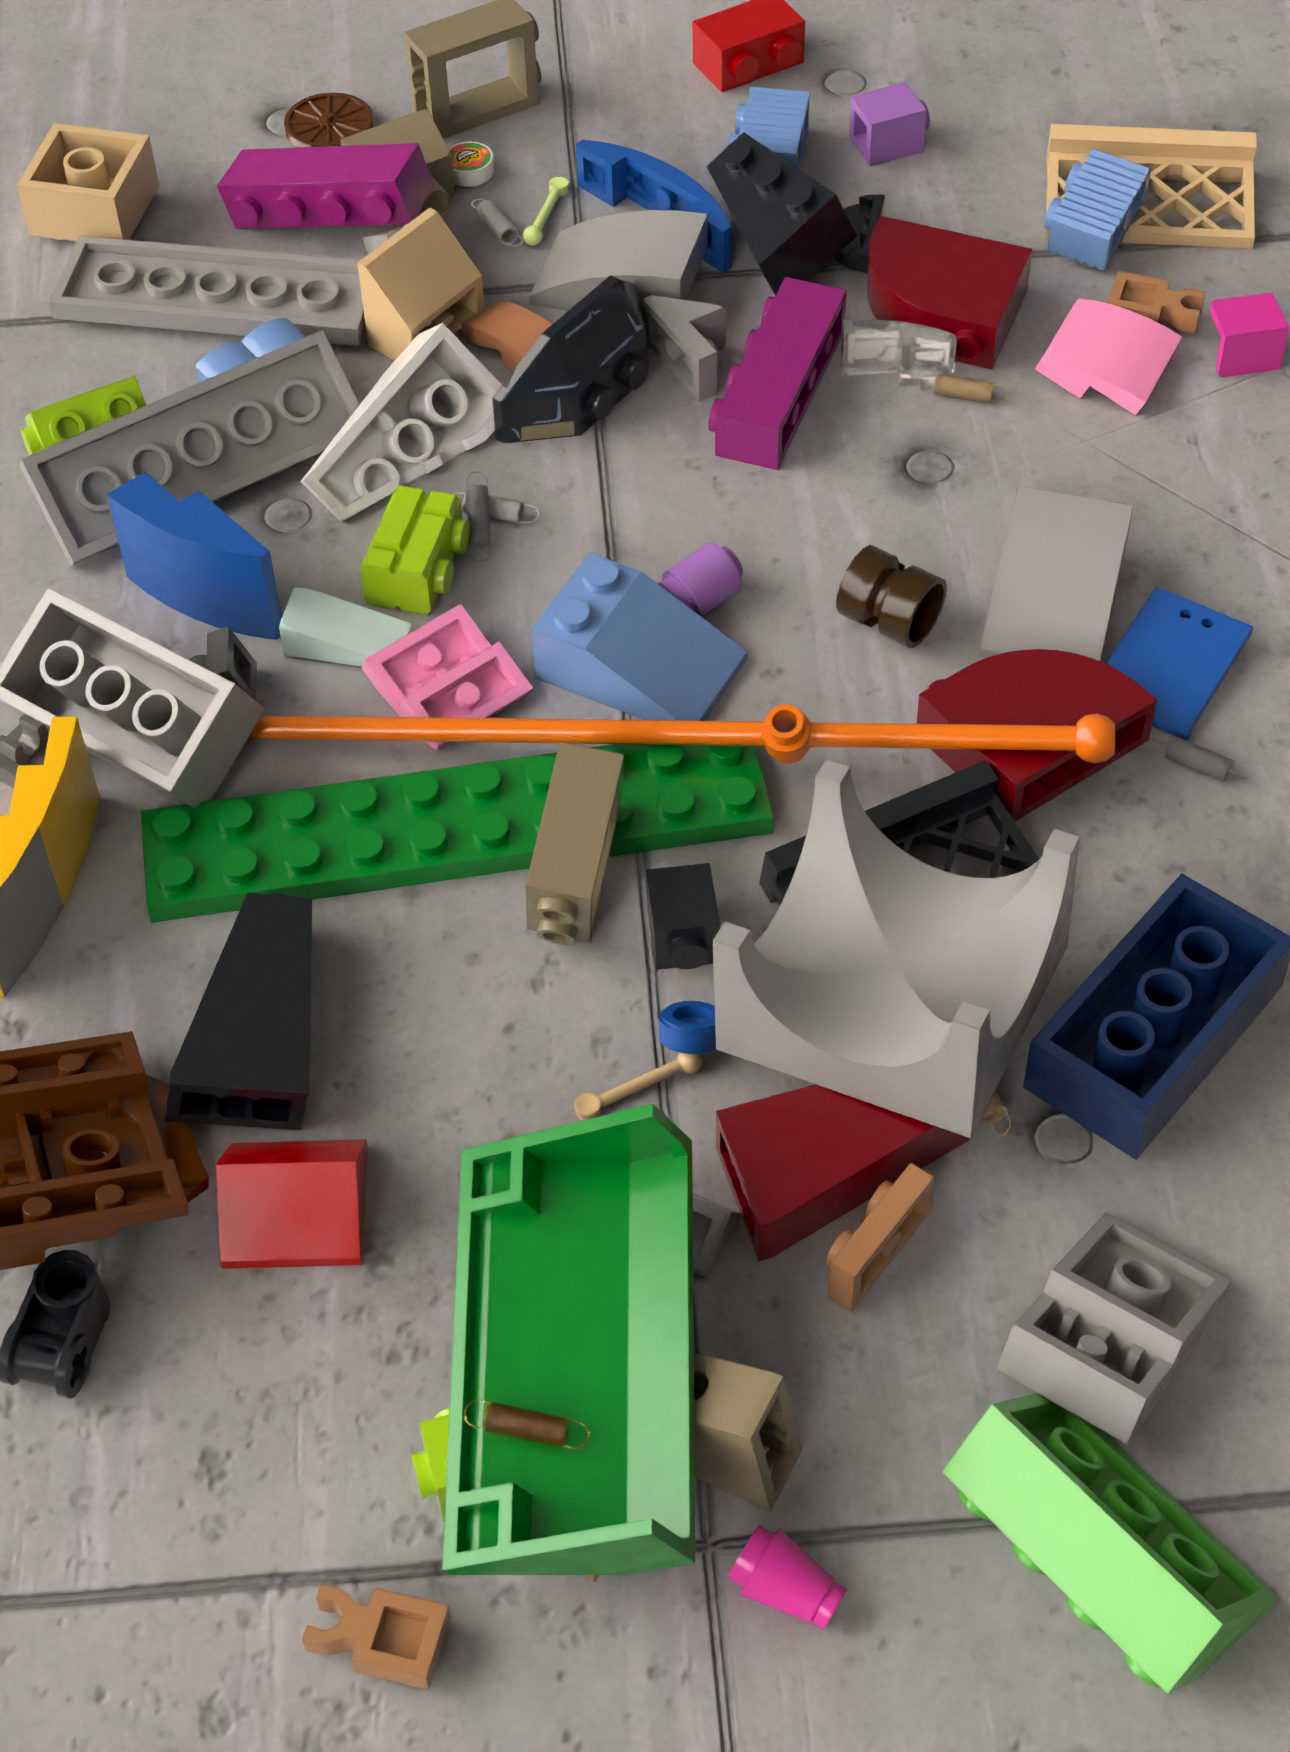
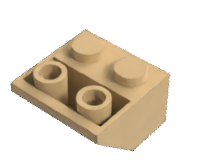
[357,208,485,361]

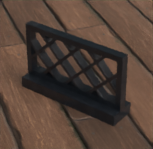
[759,760,1039,905]

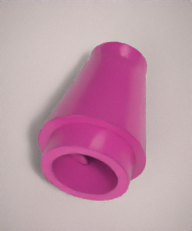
[727,1525,847,1630]

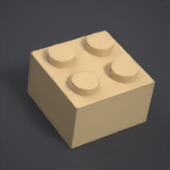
[17,123,159,241]

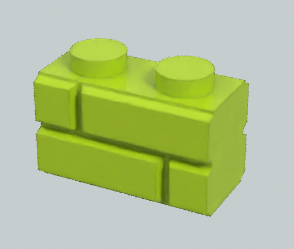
[360,485,470,615]

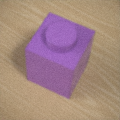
[849,82,930,166]

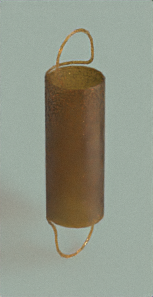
[463,1400,589,1450]

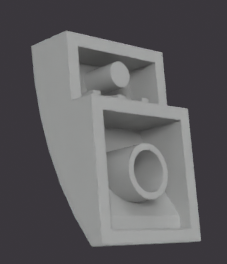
[529,210,708,311]
[980,485,1134,661]
[996,1212,1232,1444]

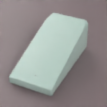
[279,587,412,667]

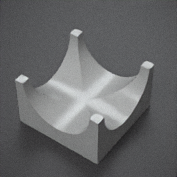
[713,759,1080,1138]

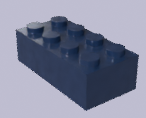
[1023,873,1290,1160]

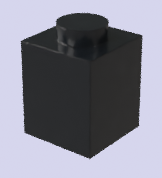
[646,863,720,970]

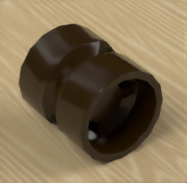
[836,545,947,648]

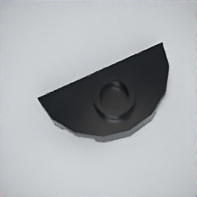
[835,194,885,274]

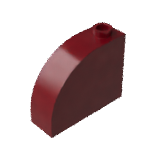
[867,216,1032,370]
[916,649,1157,821]

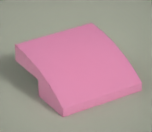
[1035,298,1182,416]
[361,604,534,751]

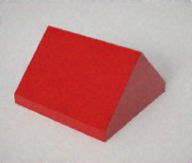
[215,1139,368,1269]

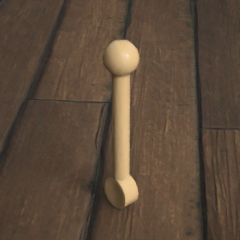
[574,1052,703,1121]

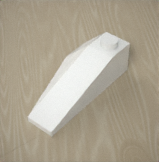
[301,323,502,521]

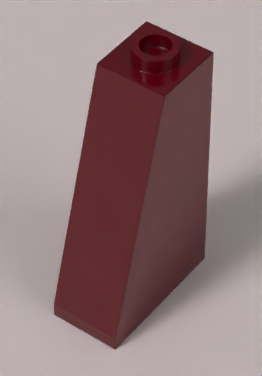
[716,1084,970,1261]

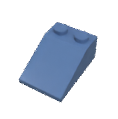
[532,552,747,721]

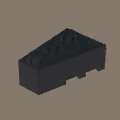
[706,132,857,296]

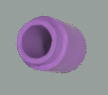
[657,542,743,617]

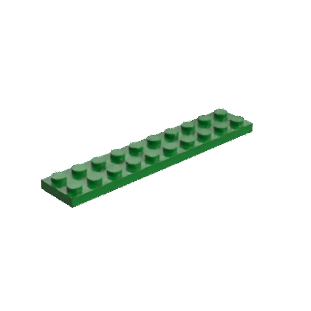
[141,744,774,923]

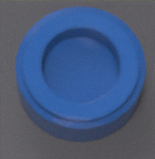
[659,1001,716,1054]

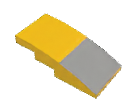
[0,716,100,997]

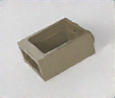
[404,0,542,139]
[525,742,624,945]

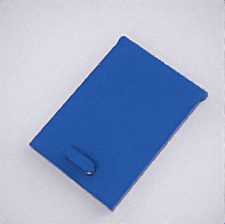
[1106,587,1253,740]

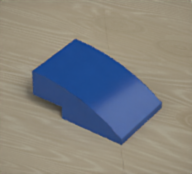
[107,472,282,640]

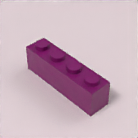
[217,143,435,228]
[708,277,847,470]

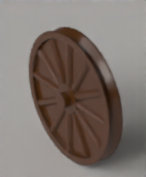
[284,93,373,148]

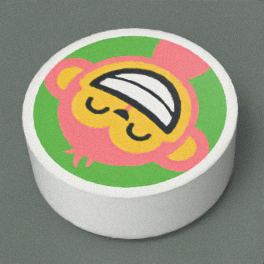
[448,141,494,187]

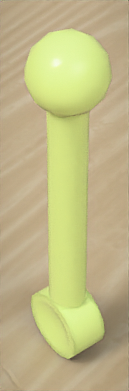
[523,177,569,246]

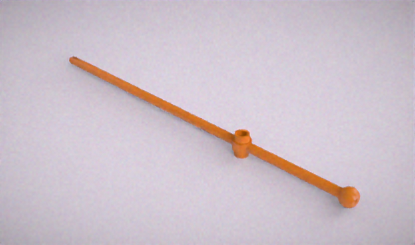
[248,704,1115,764]

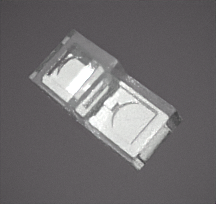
[840,319,957,387]

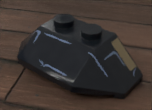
[492,275,649,443]

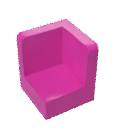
[1210,293,1290,377]

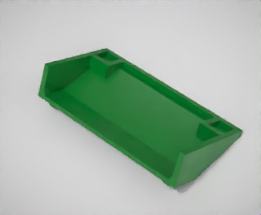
[442,1104,695,1575]

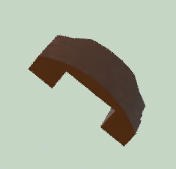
[0,1031,209,1270]

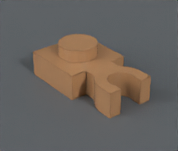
[1107,271,1206,334]
[302,1584,451,1690]

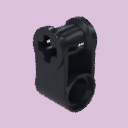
[0,1250,111,1399]

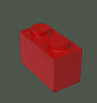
[692,0,805,92]

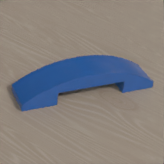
[575,140,731,273]

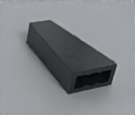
[164,893,312,1130]

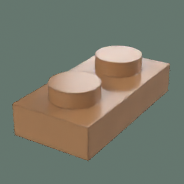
[826,1163,934,1312]

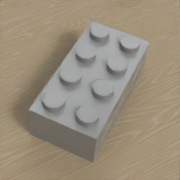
[0,588,265,809]

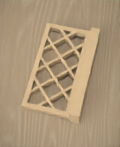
[1045,124,1257,249]

